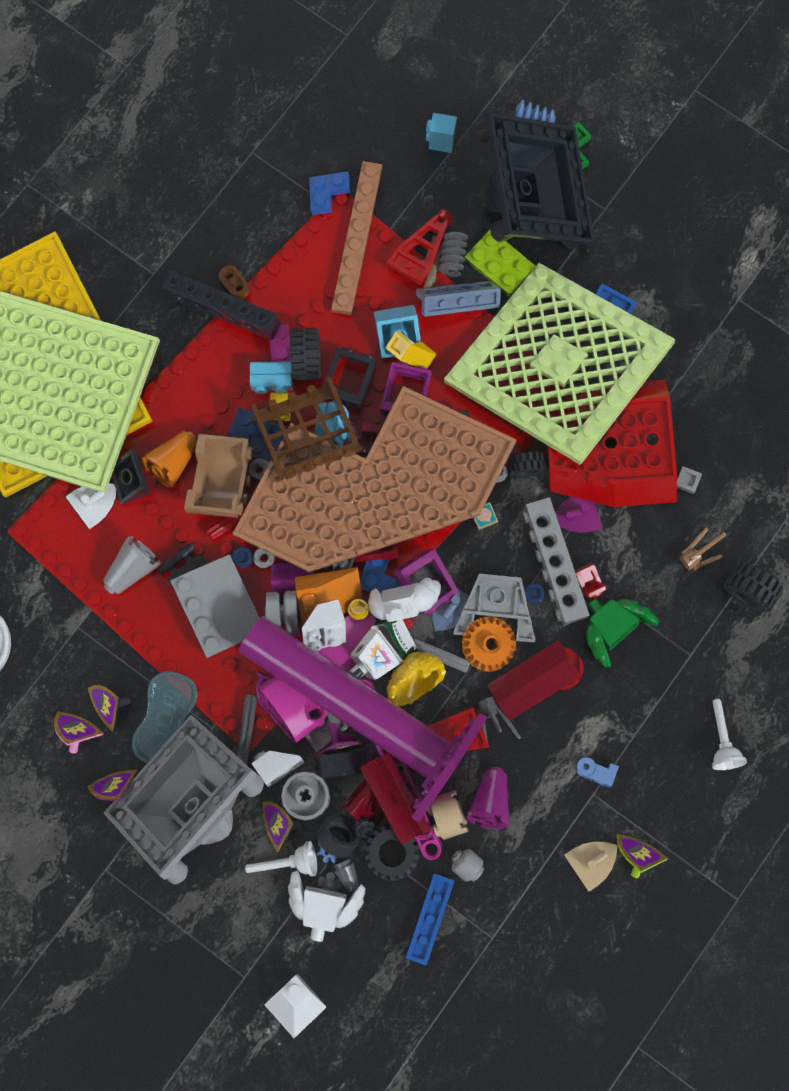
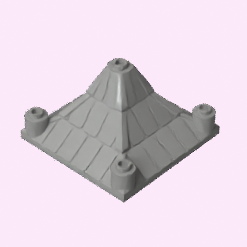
[104,715,264,884]

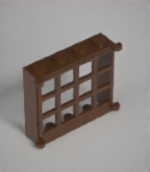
[250,377,362,482]

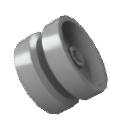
[265,590,300,637]
[281,772,330,821]

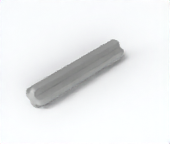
[413,639,470,672]

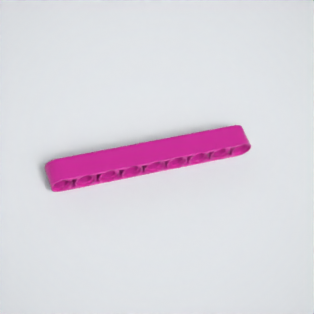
[360,678,442,860]

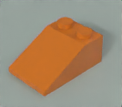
[295,567,363,626]

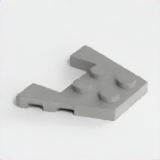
[453,574,535,643]

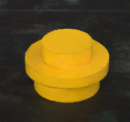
[348,599,369,620]

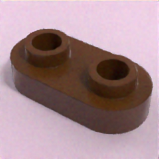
[219,265,250,299]

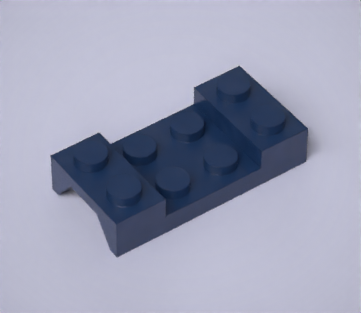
[227,407,314,462]

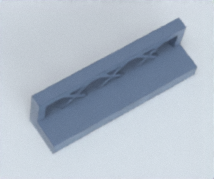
[416,281,501,316]

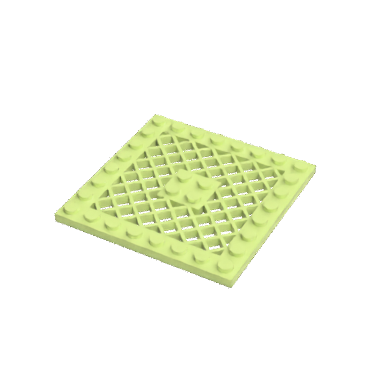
[444,263,675,465]

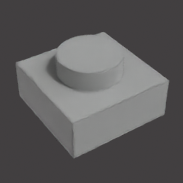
[677,466,702,494]

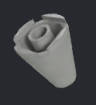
[103,536,161,594]

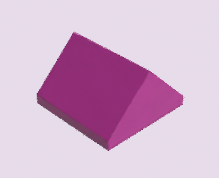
[271,563,314,605]

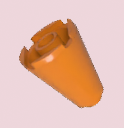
[141,431,197,487]

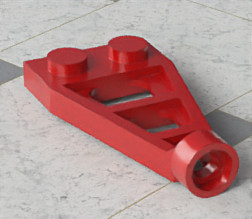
[387,210,453,285]

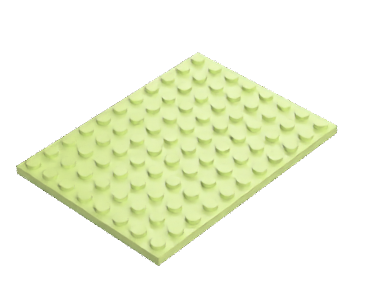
[0,291,160,493]

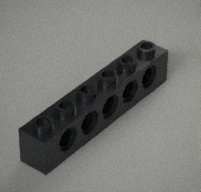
[161,271,281,340]

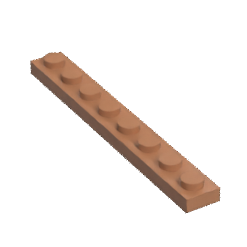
[332,161,382,315]

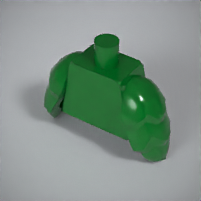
[586,599,659,668]

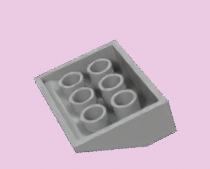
[171,555,260,658]

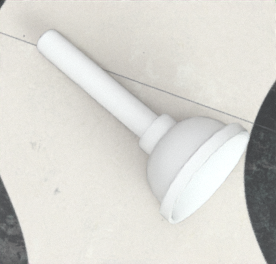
[712,699,747,770]
[245,841,317,876]

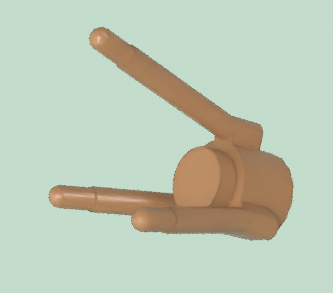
[680,528,726,571]

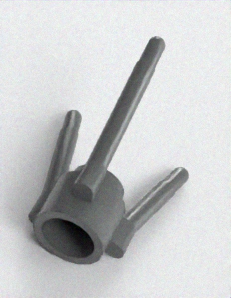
[476,697,521,742]

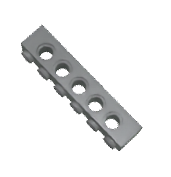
[523,497,589,626]

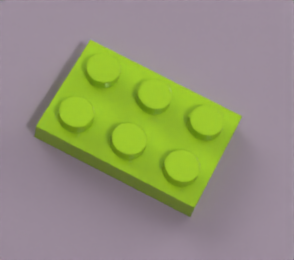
[464,230,536,297]

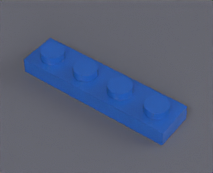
[406,874,454,966]

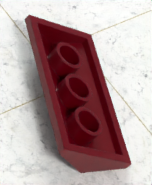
[488,640,581,721]

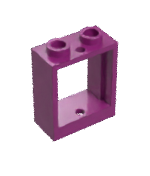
[380,362,432,416]
[394,549,459,615]

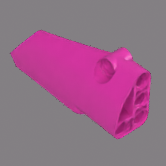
[256,610,376,743]

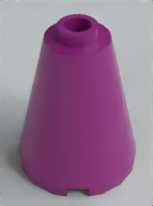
[466,767,509,830]

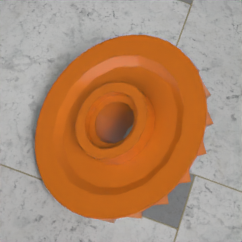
[462,617,516,672]

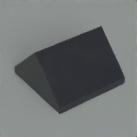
[111,449,152,504]

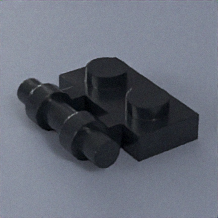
[158,543,207,590]

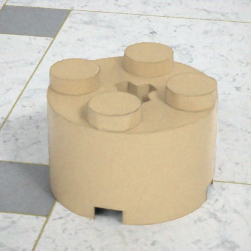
[428,790,468,840]

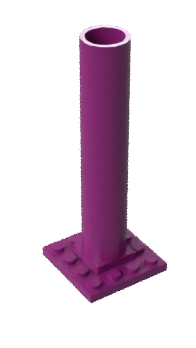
[239,616,487,822]

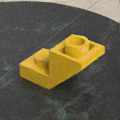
[386,331,436,368]

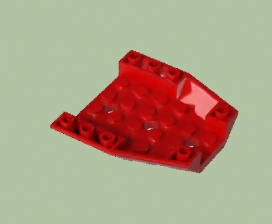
[544,380,677,507]

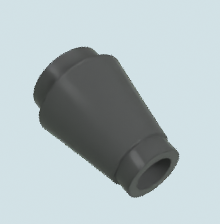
[334,858,359,892]

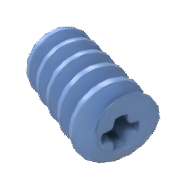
[514,100,556,123]

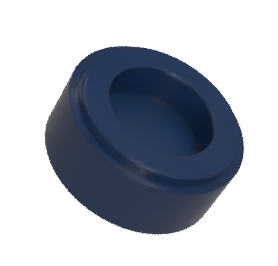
[232,547,253,569]
[524,583,545,605]

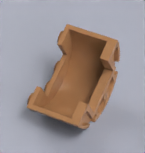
[184,434,253,518]

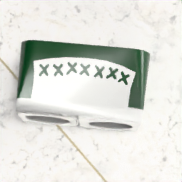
[371,619,417,660]

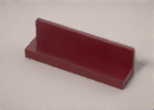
[360,753,430,845]

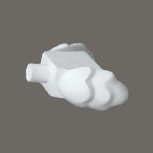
[368,578,441,622]
[288,871,366,942]

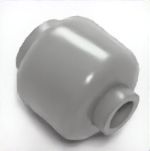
[452,849,484,881]

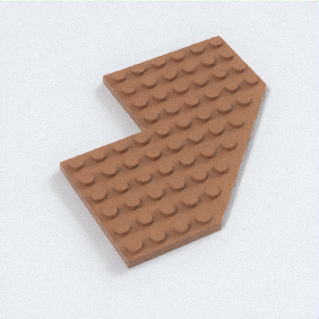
[233,386,516,572]

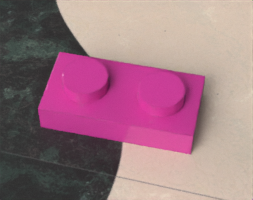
[270,324,291,362]

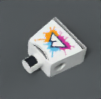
[349,629,403,680]

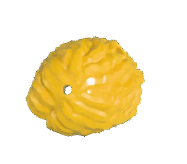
[386,652,446,707]

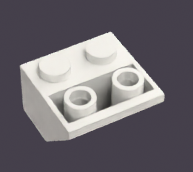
[302,600,346,651]

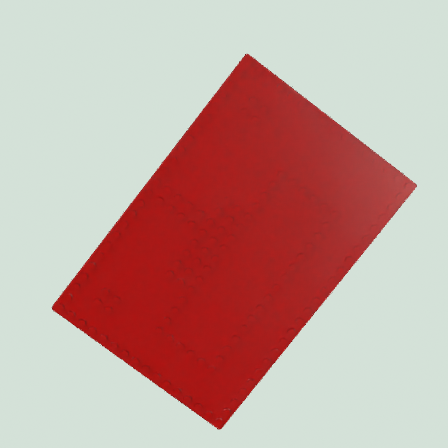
[8,193,577,753]

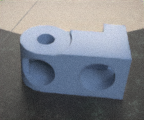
[576,757,619,788]

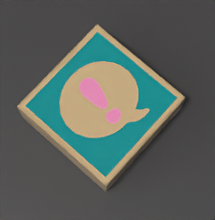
[474,503,498,530]

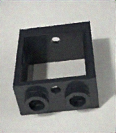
[323,348,376,411]

